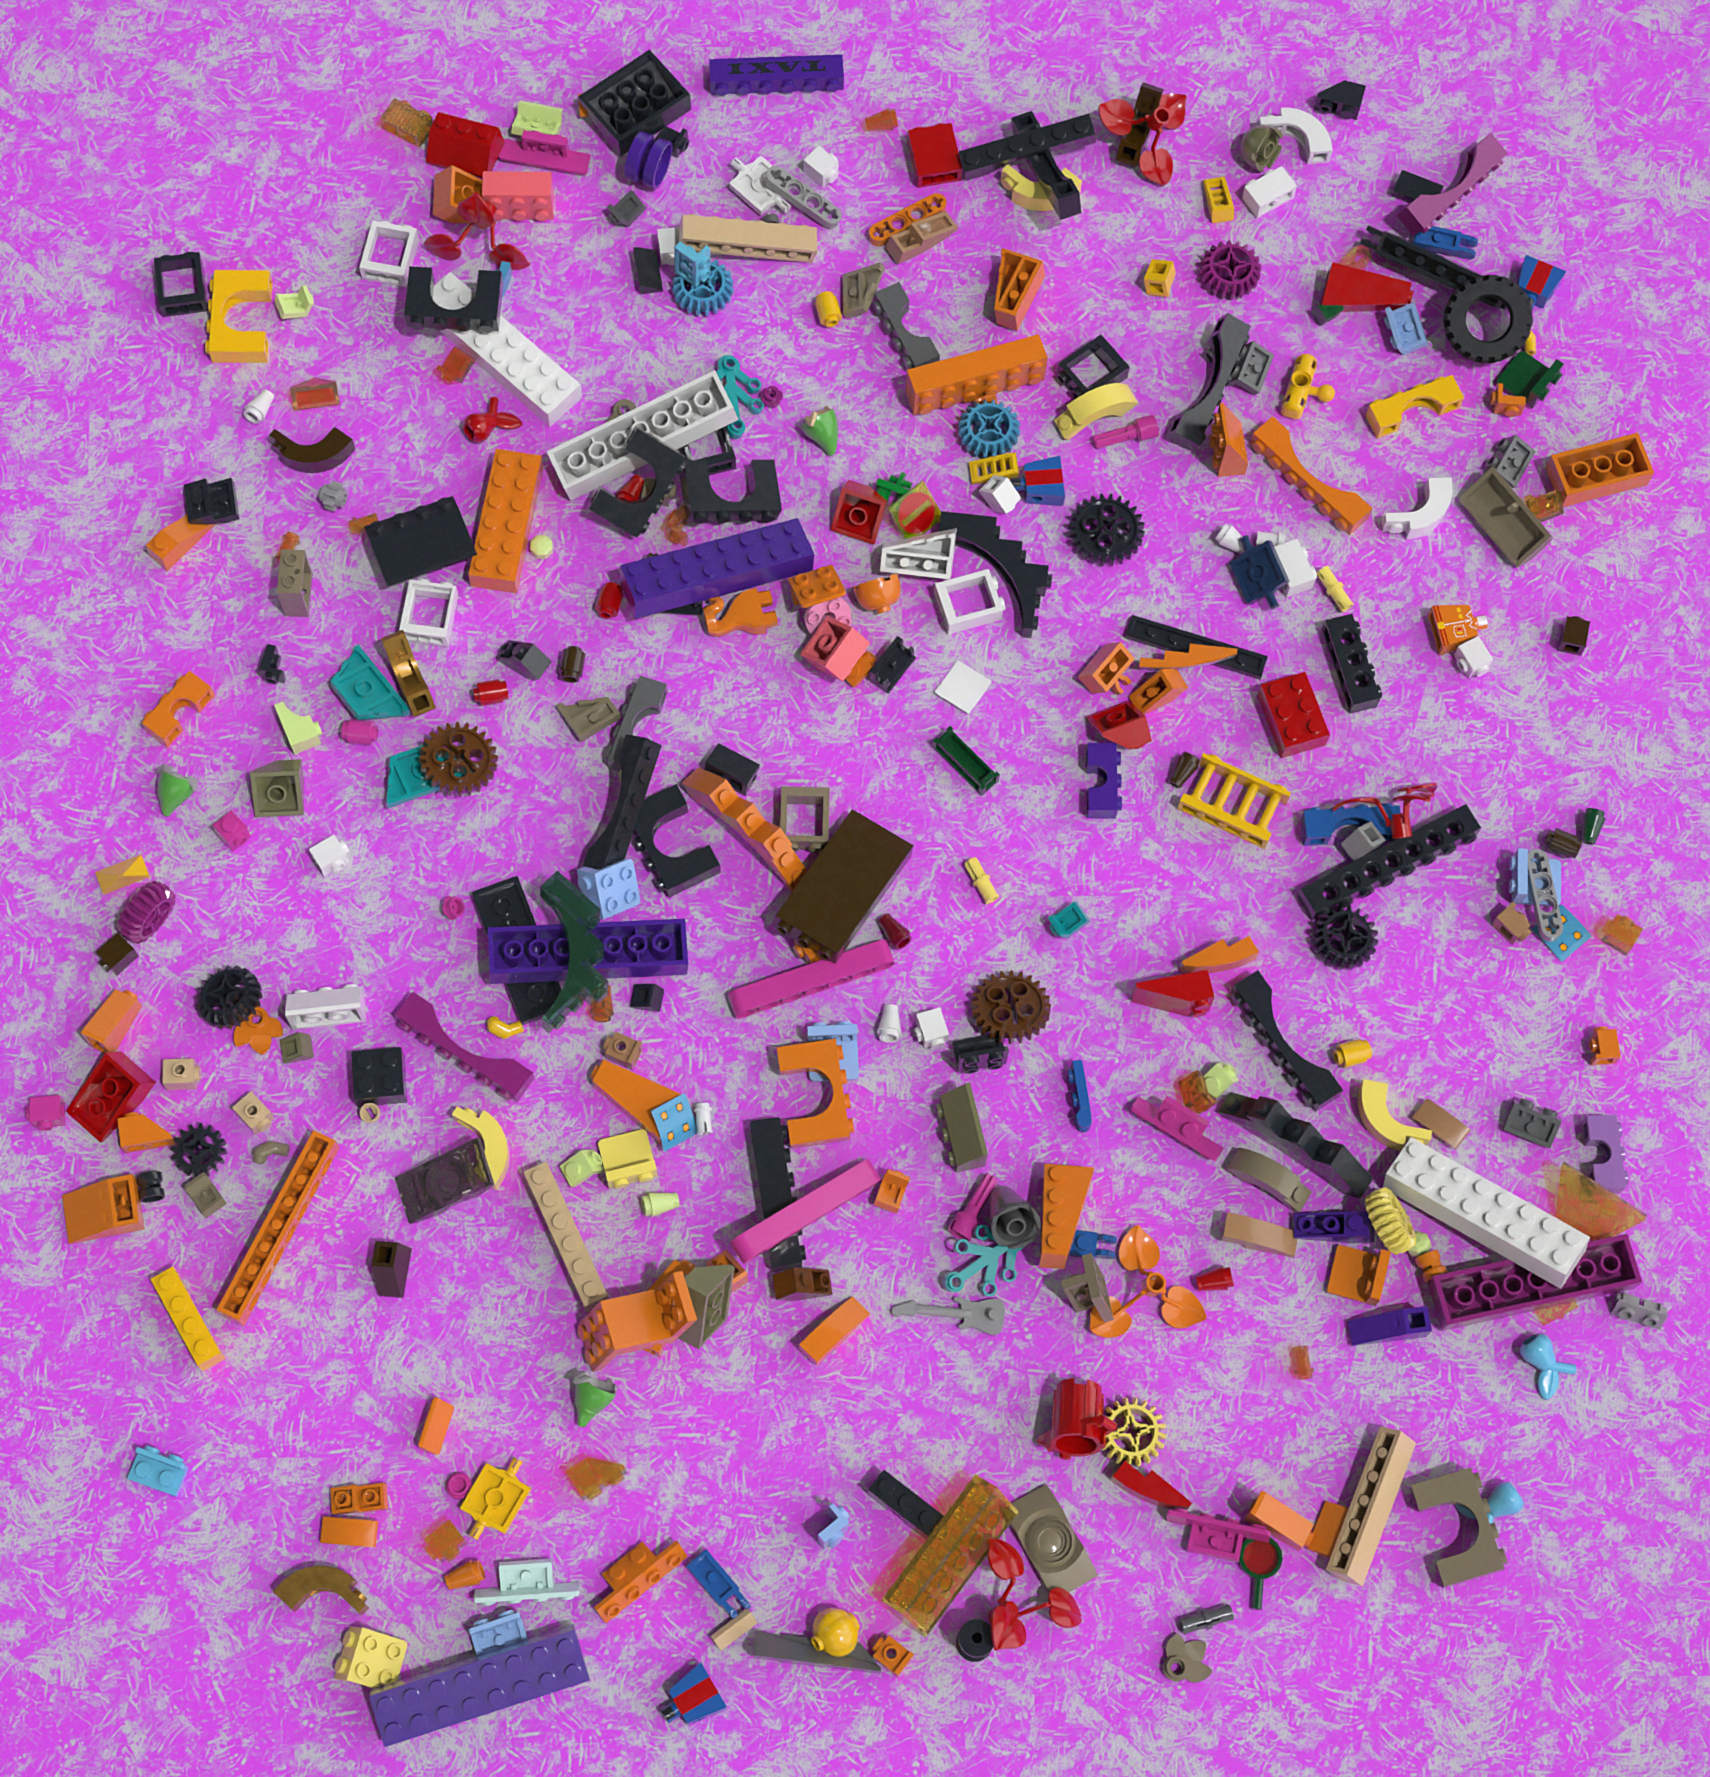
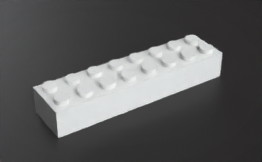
[433,272,582,427]
[547,370,738,500]
[1383,1137,1590,1289]

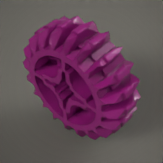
[1200,239,1262,300]
[117,881,176,944]

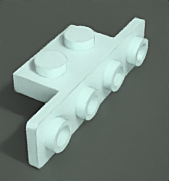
[474,1559,580,1606]

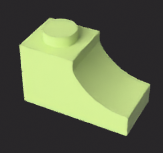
[274,702,322,755]

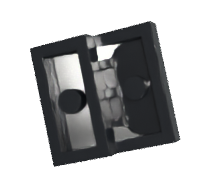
[184,478,240,525]

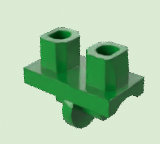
[876,472,915,511]

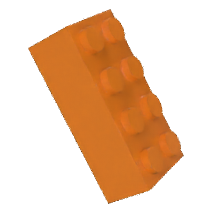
[1545,432,1654,508]

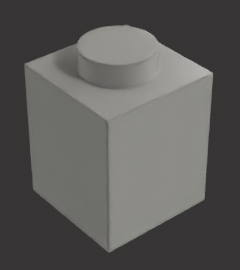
[1341,822,1386,861]

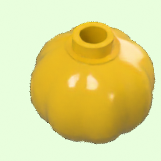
[811,1608,860,1657]

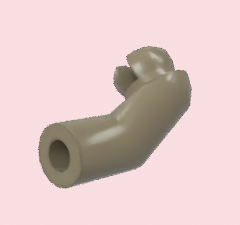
[252,1141,290,1164]

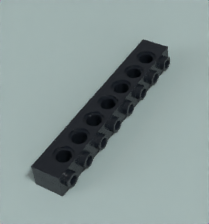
[1297,804,1481,921]

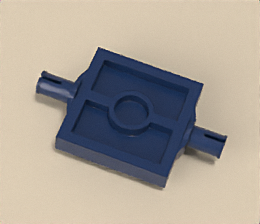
[1230,535,1290,610]

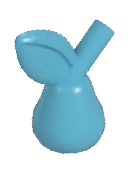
[1520,1333,1576,1400]
[1456,1481,1524,1524]

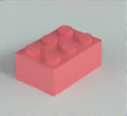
[482,171,555,221]

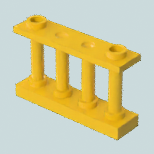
[1177,753,1291,849]

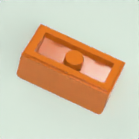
[418,1397,454,1455]
[1306,1501,1349,1559]

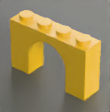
[205,270,273,363]

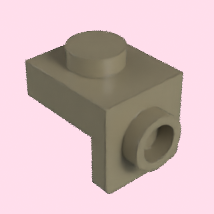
[184,1172,227,1218]

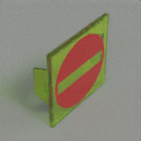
[888,480,941,539]

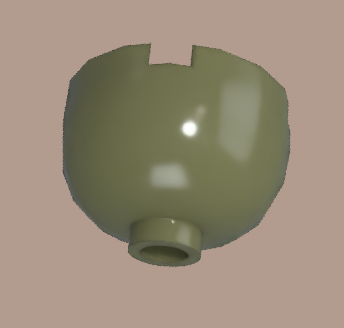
[1240,124,1283,172]

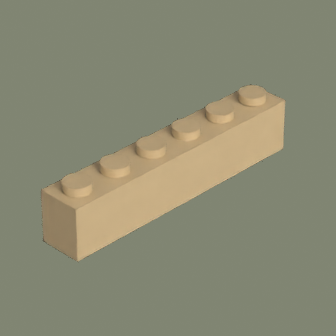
[679,214,817,263]
[524,1161,609,1313]
[1326,1426,1416,1587]

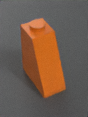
[81,989,142,1054]
[1243,1491,1315,1551]

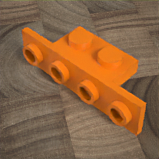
[594,1540,688,1623]

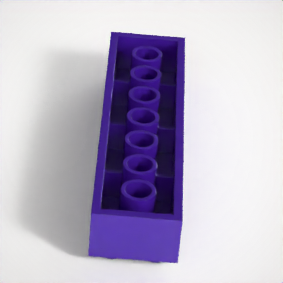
[620,518,814,619]
[488,918,688,984]
[369,1624,590,1747]

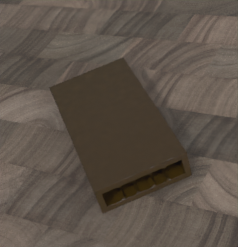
[773,809,914,964]

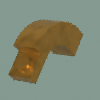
[381,629,436,717]
[273,1566,369,1615]

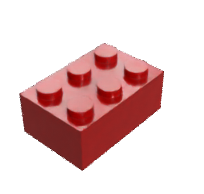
[1257,672,1330,758]

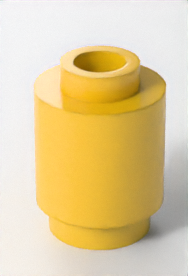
[815,291,842,327]
[1333,1039,1372,1068]

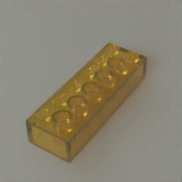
[881,1474,1018,1638]

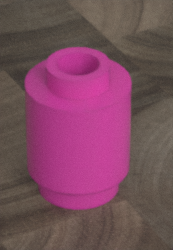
[341,719,378,745]

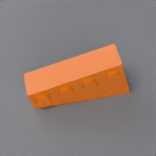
[1039,1164,1095,1269]

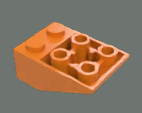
[1208,403,1248,477]
[62,1174,145,1244]

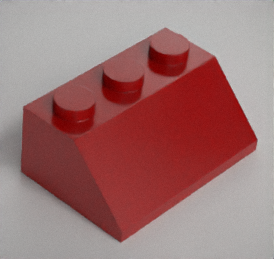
[426,112,505,178]

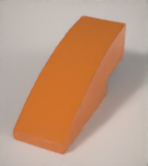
[1179,936,1259,973]
[799,1296,870,1366]

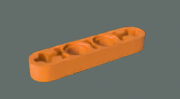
[869,193,947,247]

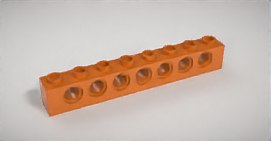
[217,1130,339,1327]

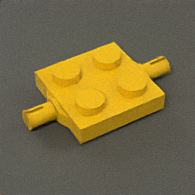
[460,1457,532,1540]

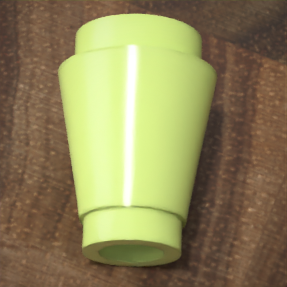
[641,1192,679,1217]

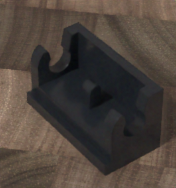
[869,636,916,694]
[704,743,760,796]

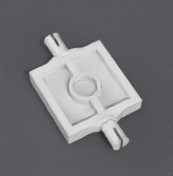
[729,156,793,216]

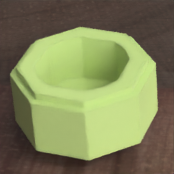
[530,535,553,559]
[1408,1231,1431,1257]

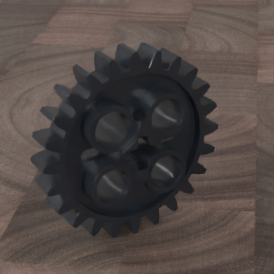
[1069,493,1145,566]

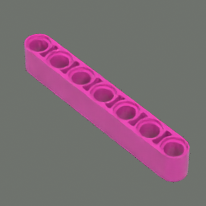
[728,940,895,1019]
[730,1159,882,1264]

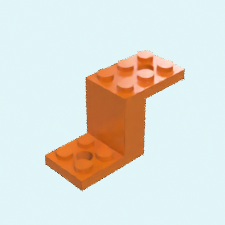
[578,1271,697,1372]

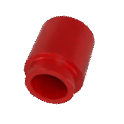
[595,582,624,619]
[473,679,509,706]

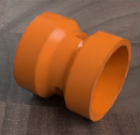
[1415,1249,1448,1283]

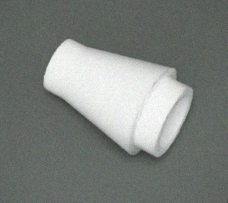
[243,389,274,424]
[1215,524,1244,554]
[877,1004,902,1043]

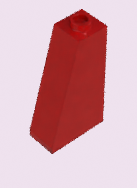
[1320,262,1414,312]

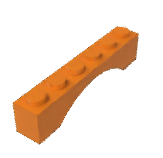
[1250,416,1373,535]

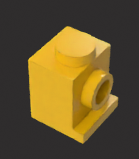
[1144,259,1176,297]

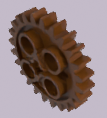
[419,722,498,797]
[971,970,1051,1044]

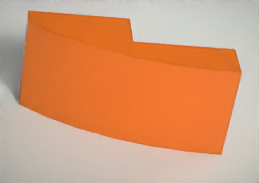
[330,1483,388,1515]
[320,1516,378,1547]

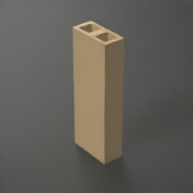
[711,1608,757,1651]

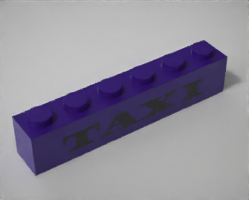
[709,54,844,96]

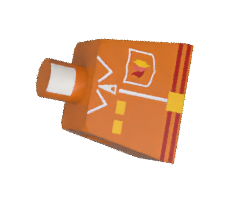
[1428,605,1488,656]

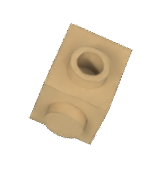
[163,1058,202,1090]
[232,1091,274,1135]

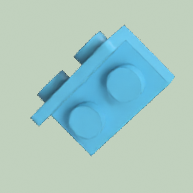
[674,241,711,287]
[127,1445,189,1497]

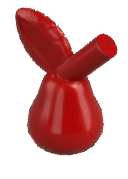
[463,397,523,443]

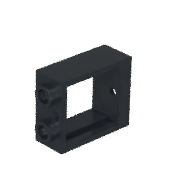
[154,252,209,317]
[1056,334,1130,399]
[682,426,736,476]

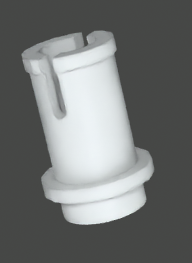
[1256,531,1286,546]
[693,1103,713,1135]

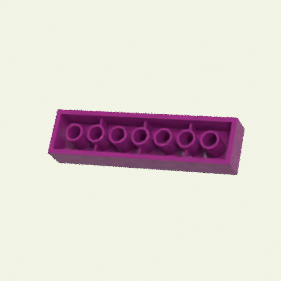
[1428,1234,1642,1331]

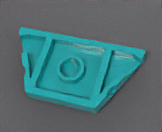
[331,644,410,720]
[386,745,474,808]

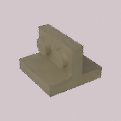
[1061,1253,1114,1323]

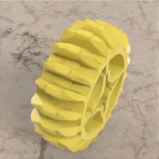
[1365,1187,1416,1255]
[1101,1397,1166,1467]

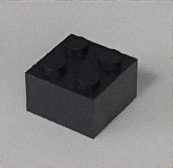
[351,1047,407,1107]

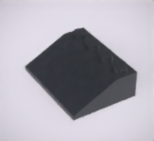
[578,49,691,157]
[364,496,477,586]

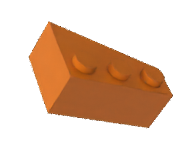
[994,248,1045,331]

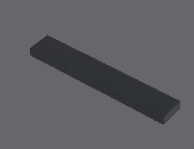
[1125,615,1268,680]

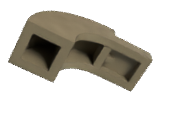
[1227,1147,1311,1213]

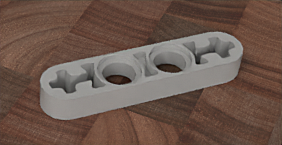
[764,166,842,229]
[1528,849,1563,942]

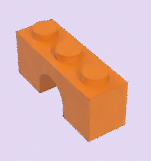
[142,670,215,748]

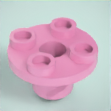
[804,597,852,635]

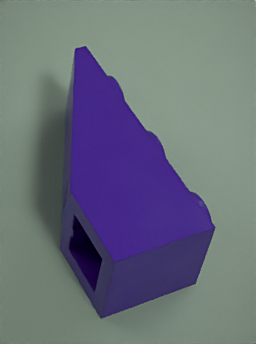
[1294,1211,1375,1243]
[1347,1306,1432,1346]

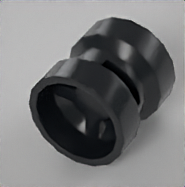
[137,1171,165,1203]

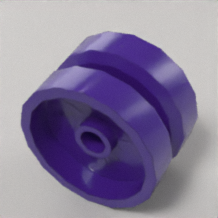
[624,131,673,190]

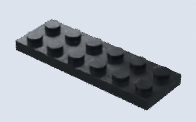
[472,876,568,1025]

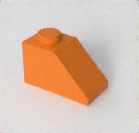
[1129,668,1188,715]
[117,1112,176,1153]

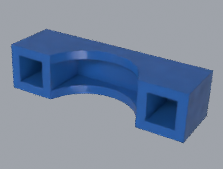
[1300,803,1401,846]

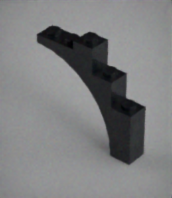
[939,511,1052,638]
[1217,1092,1373,1199]

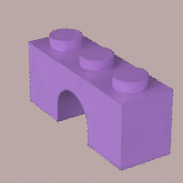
[1581,1115,1628,1195]

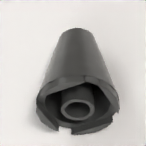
[989,1186,1041,1249]

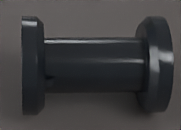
[956,1619,993,1662]

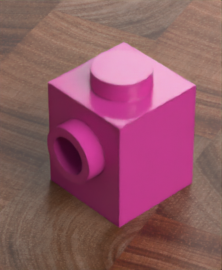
[212,810,251,852]
[26,1095,65,1131]

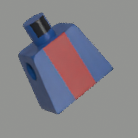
[1517,255,1566,309]
[1010,456,1065,506]
[660,1663,727,1725]

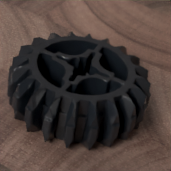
[1312,905,1378,970]
[195,965,263,1030]

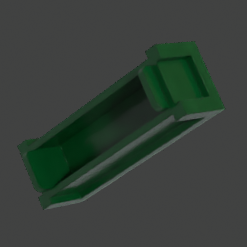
[932,726,1000,796]

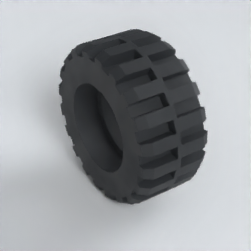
[1443,274,1533,363]

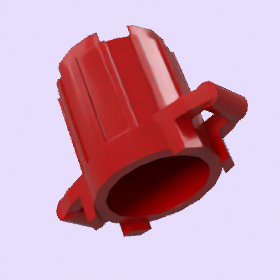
[1037,1378,1117,1460]

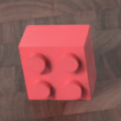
[800,616,870,681]

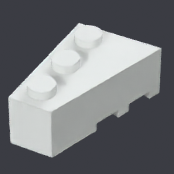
[880,528,957,579]

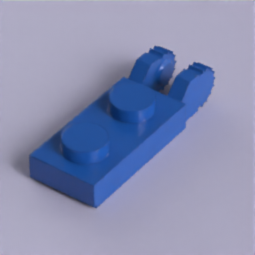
[1413,226,1478,260]
[1067,1060,1092,1133]
[1069,1230,1117,1259]
[686,1549,752,1619]

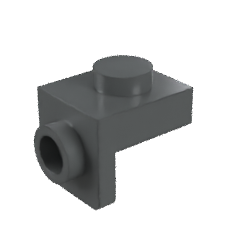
[607,190,647,227]

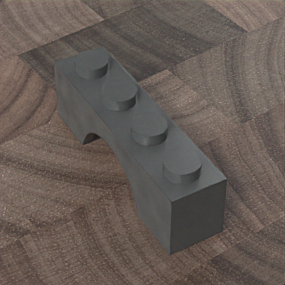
[872,282,940,370]
[605,676,668,772]

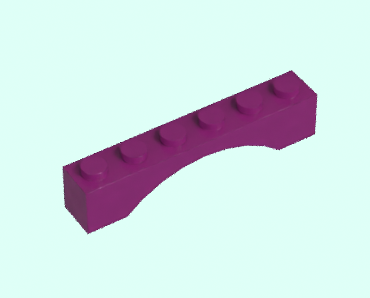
[1396,133,1508,236]
[395,991,535,1102]

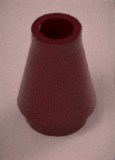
[878,913,912,950]

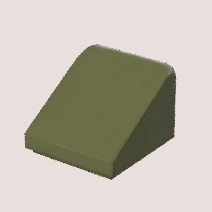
[280,1032,314,1064]

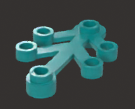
[716,355,764,439]
[942,1225,1024,1297]

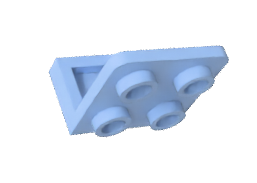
[1509,848,1561,906]
[577,859,640,920]
[807,1021,859,1082]

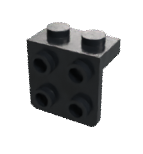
[952,1035,1009,1074]

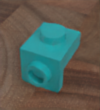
[1048,901,1090,938]

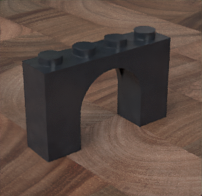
[404,266,503,333]
[588,426,687,538]
[680,459,782,524]
[634,784,721,898]

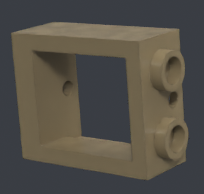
[277,549,313,617]
[780,786,830,853]

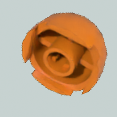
[853,574,901,614]

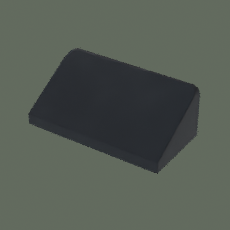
[1393,170,1444,199]
[633,247,663,294]

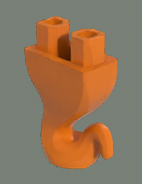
[703,588,778,637]

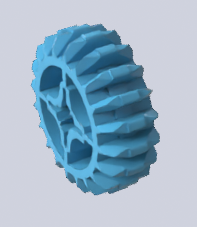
[672,259,734,317]
[958,398,1020,458]

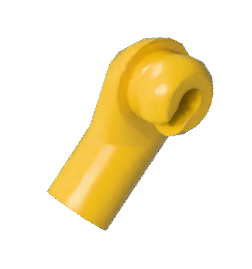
[487,1016,524,1039]

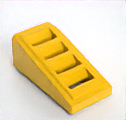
[1203,176,1234,223]
[969,452,1019,485]

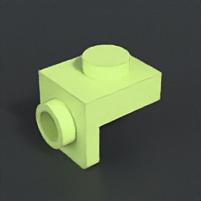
[274,285,314,319]
[1196,1062,1239,1102]
[560,1150,605,1187]

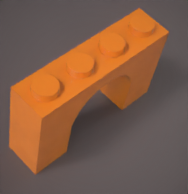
[777,1039,855,1148]

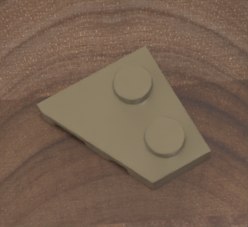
[843,262,885,318]
[556,697,621,742]

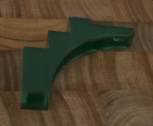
[540,870,609,1033]

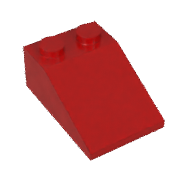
[1131,969,1215,1017]
[66,1051,156,1143]

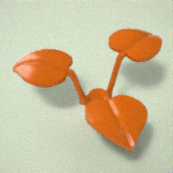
[1089,1225,1207,1338]

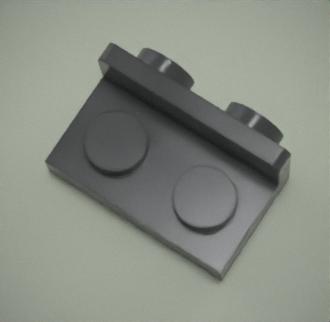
[1228,341,1274,395]
[1483,435,1536,488]
[1503,1098,1562,1149]

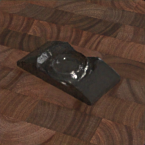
[395,1138,495,1224]

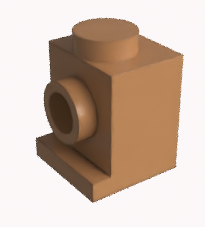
[1492,902,1532,945]
[603,1032,643,1071]

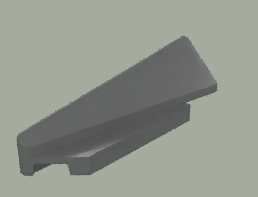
[753,1631,881,1674]

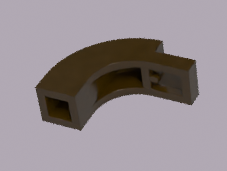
[1115,82,1164,167]
[269,427,356,473]

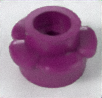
[760,386,783,408]

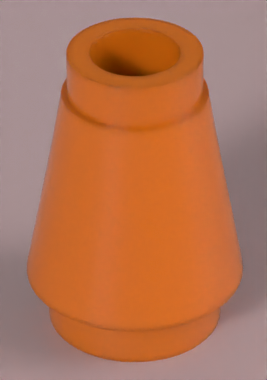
[445,1559,486,1590]

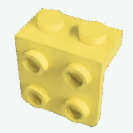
[598,1129,658,1189]
[334,1626,407,1688]

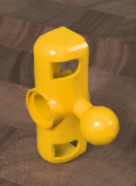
[1281,353,1335,419]

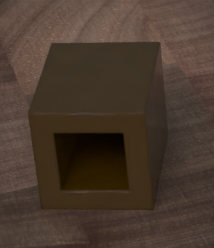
[1557,616,1590,656]
[96,932,139,976]

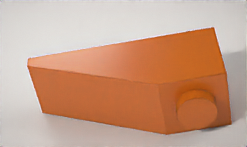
[145,514,216,571]

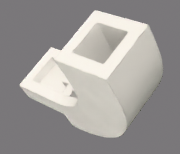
[1258,108,1333,164]
[1381,477,1453,539]

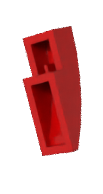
[1110,1461,1192,1510]

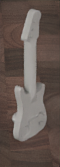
[892,1297,1005,1336]

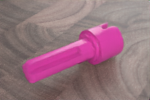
[1093,414,1159,448]
[948,1174,997,1242]

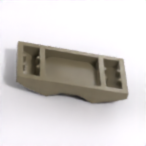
[1001,1484,1098,1592]

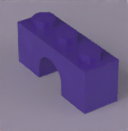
[1086,743,1122,819]

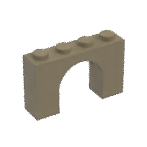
[1411,1467,1508,1588]

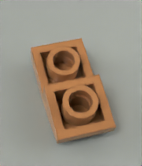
[1412,1098,1471,1150]

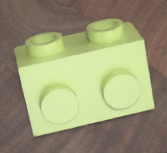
[511,101,562,137]

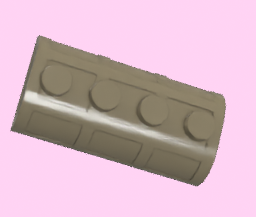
[1459,466,1553,567]

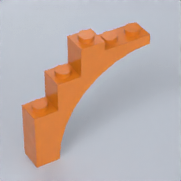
[682,767,808,892]

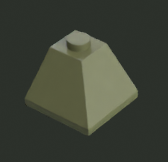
[250,759,304,817]

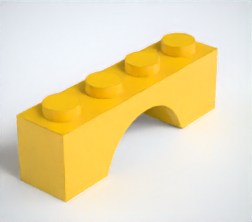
[1365,375,1464,438]
[151,1266,226,1371]

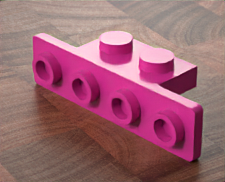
[499,130,591,175]
[1130,1096,1224,1161]
[1167,1508,1271,1562]

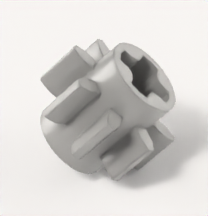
[319,481,348,512]

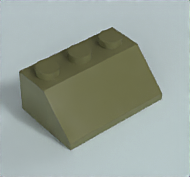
[936,1083,988,1173]
[678,1265,735,1349]

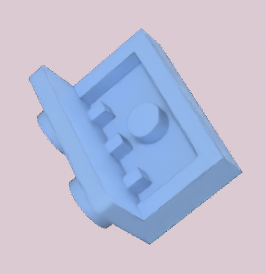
[1384,302,1429,355]
[818,1502,849,1550]
[468,1610,528,1655]

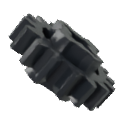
[171,1123,227,1177]

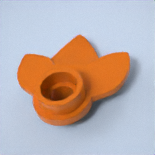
[234,1007,283,1055]

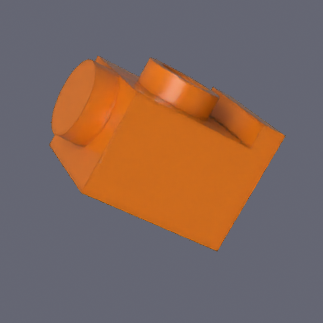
[1589,1026,1621,1066]
[872,1636,914,1678]

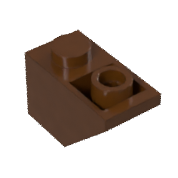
[772,1267,833,1301]

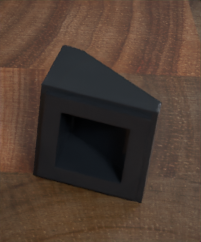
[630,984,664,1012]

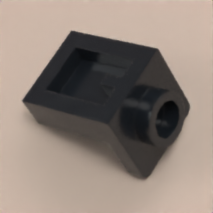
[655,125,690,158]
[259,644,286,684]

